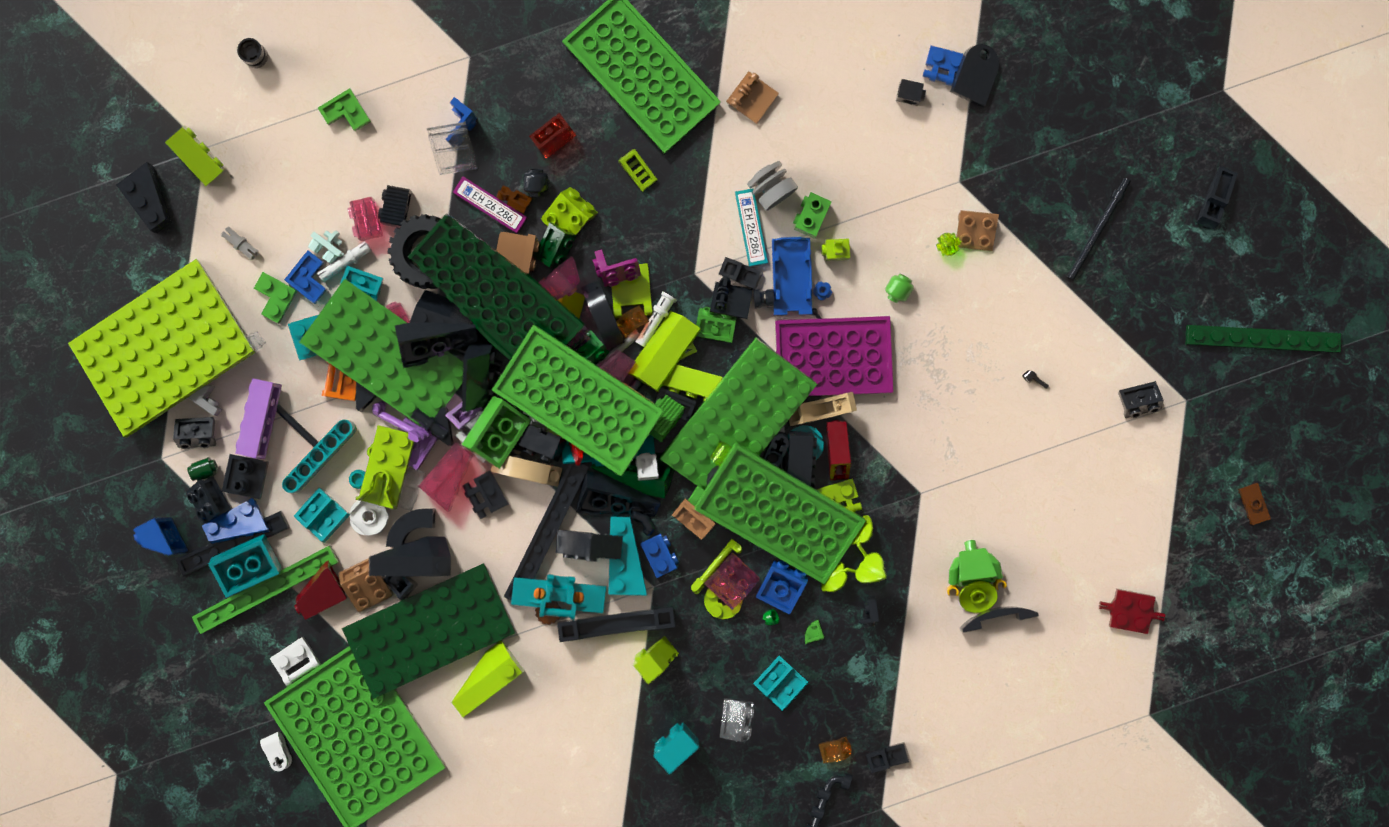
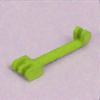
[691,539,742,594]

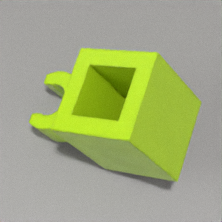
[822,239,850,261]

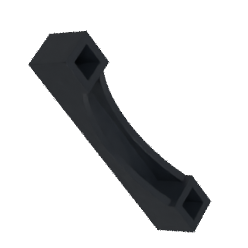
[557,606,675,642]

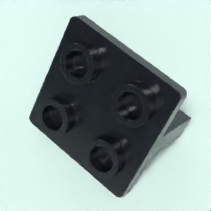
[187,476,231,524]

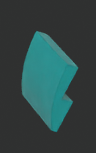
[340,266,384,301]
[294,488,350,543]
[753,655,809,711]

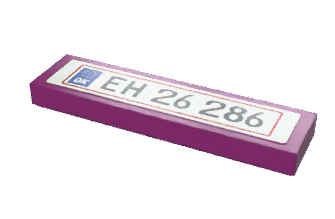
[453,177,527,234]

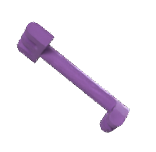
[372,401,431,443]

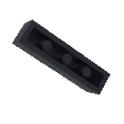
[787,431,817,487]

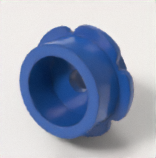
[813,282,832,300]

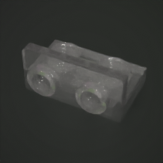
[720,699,754,742]

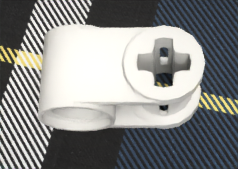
[260,732,292,771]

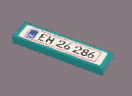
[735,188,768,267]

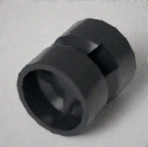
[237,38,268,69]

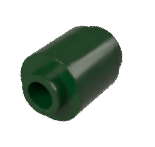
[187,457,218,481]

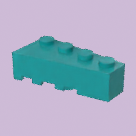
[608,517,648,596]

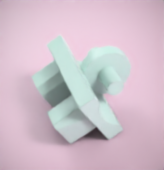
[308,230,345,264]

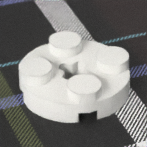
[350,501,389,536]

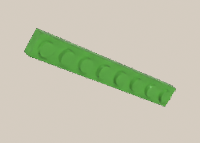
[192,545,339,634]

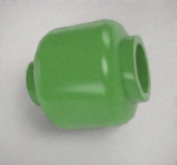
[885,273,914,303]

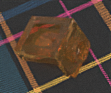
[616,306,649,338]
[819,737,851,763]

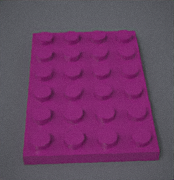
[775,316,893,396]

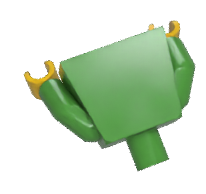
[947,540,1007,596]

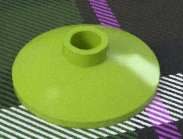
[959,581,998,613]

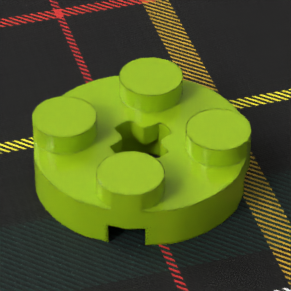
[704,580,743,619]

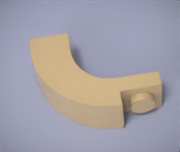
[789,392,857,426]
[491,456,562,487]

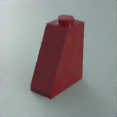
[826,420,851,480]
[294,560,347,620]

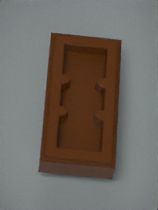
[1238,483,1271,525]

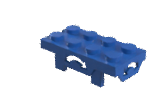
[772,237,812,316]

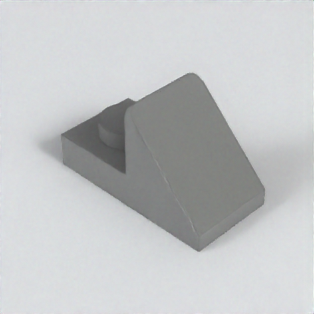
[188,385,222,416]

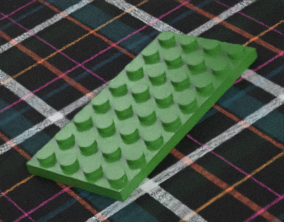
[562,0,721,154]
[299,279,463,427]
[492,325,664,476]
[660,338,817,490]
[694,443,866,584]

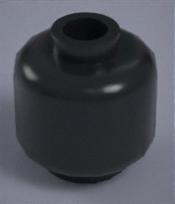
[523,169,548,197]

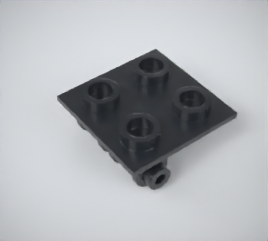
[710,276,753,319]

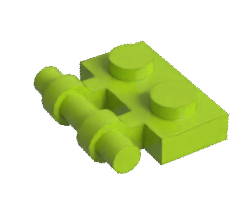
[816,478,862,512]

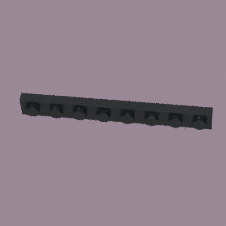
[504,463,589,600]

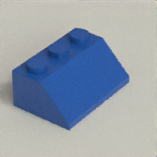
[133,517,188,555]

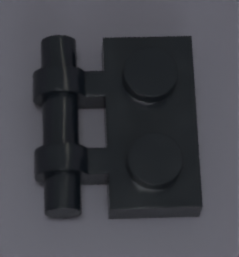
[462,470,509,519]

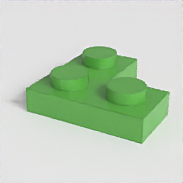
[318,88,371,131]
[254,272,297,324]

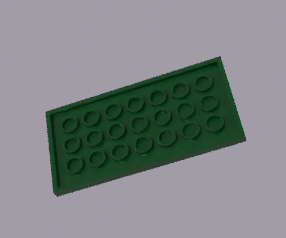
[342,563,515,699]

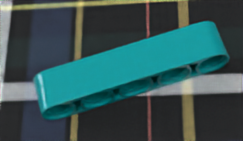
[282,419,356,493]

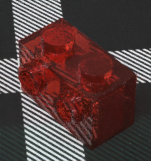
[529,113,577,158]

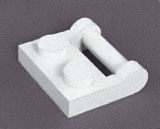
[270,637,321,687]

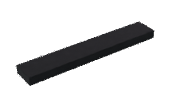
[176,511,289,577]

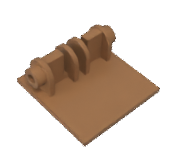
[726,71,779,124]
[955,210,999,251]

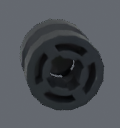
[754,289,774,309]

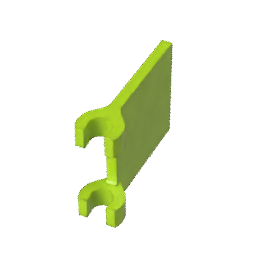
[612,263,652,319]

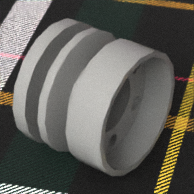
[747,161,798,211]

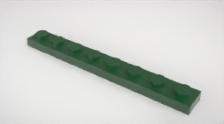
[1186,325,1341,353]

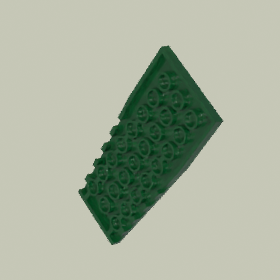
[408,213,585,361]

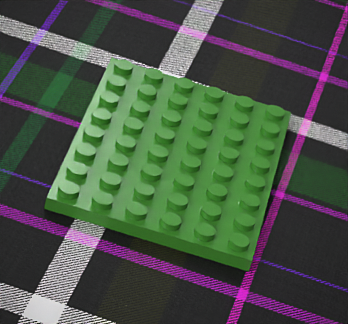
[264,646,446,827]

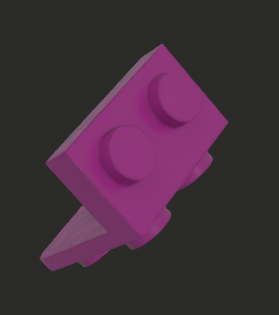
[593,250,641,287]

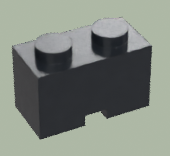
[519,424,567,463]

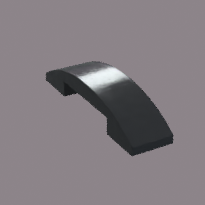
[960,606,1039,633]

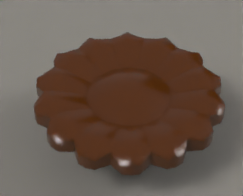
[535,601,561,625]

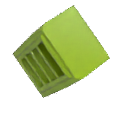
[618,149,657,191]

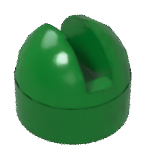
[762,609,779,626]

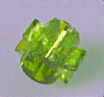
[936,233,961,256]

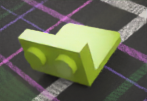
[541,187,598,235]

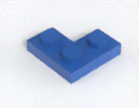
[284,250,327,304]

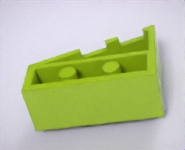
[165,125,224,186]
[663,365,723,401]
[633,636,679,684]

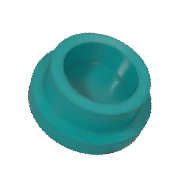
[349,470,365,489]

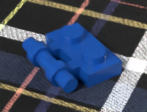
[922,45,963,86]

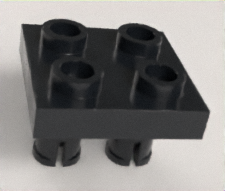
[222,454,269,499]

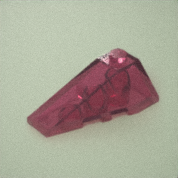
[539,256,580,299]

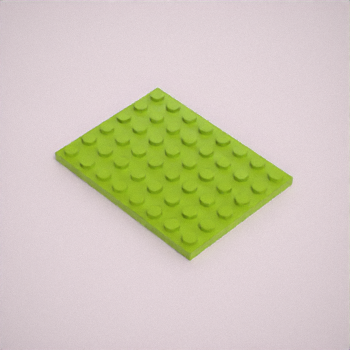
[68,259,256,438]

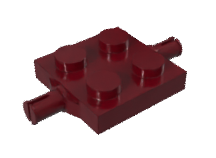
[1099,588,1165,634]

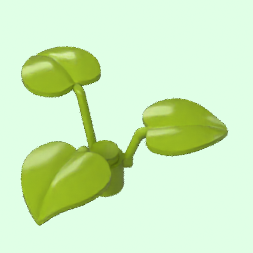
[821,515,886,592]

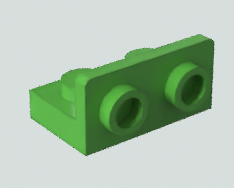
[696,307,737,343]

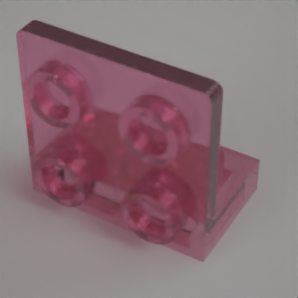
[704,553,760,610]

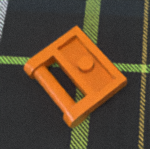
[322,362,356,401]

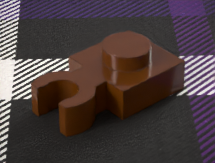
[496,185,533,213]

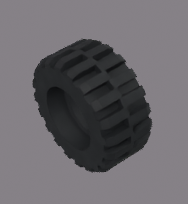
[388,214,441,289]

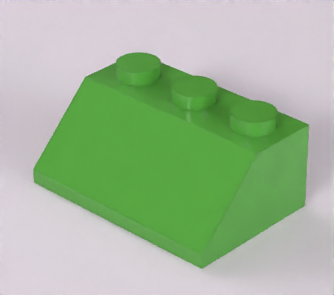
[461,396,531,469]

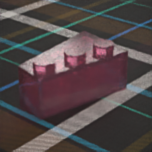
[418,442,473,512]

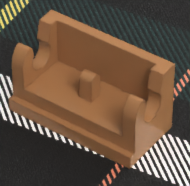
[672,499,715,540]

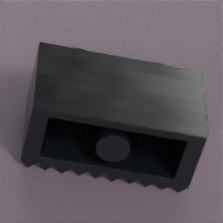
[378,185,412,228]

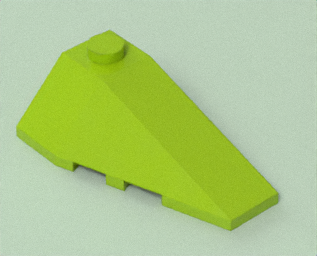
[451,640,524,717]

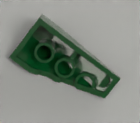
[591,453,675,499]

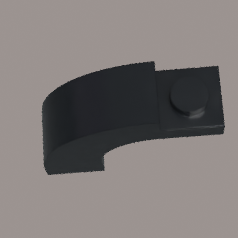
[581,280,625,350]
[386,508,436,548]

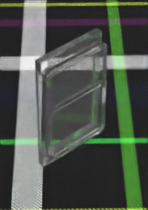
[427,122,477,175]

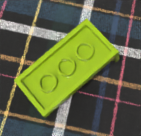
[356,425,414,510]

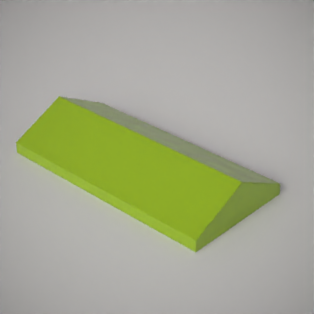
[627,311,701,392]

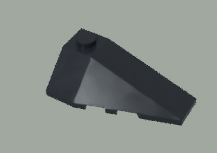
[369,536,451,576]

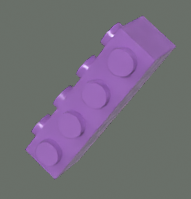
[235,378,282,460]

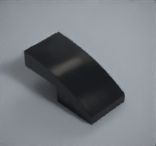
[718,257,763,290]
[866,742,910,773]

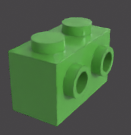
[793,192,832,239]

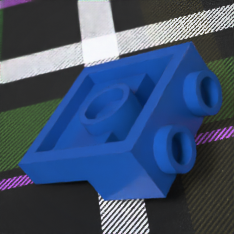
[756,560,808,615]

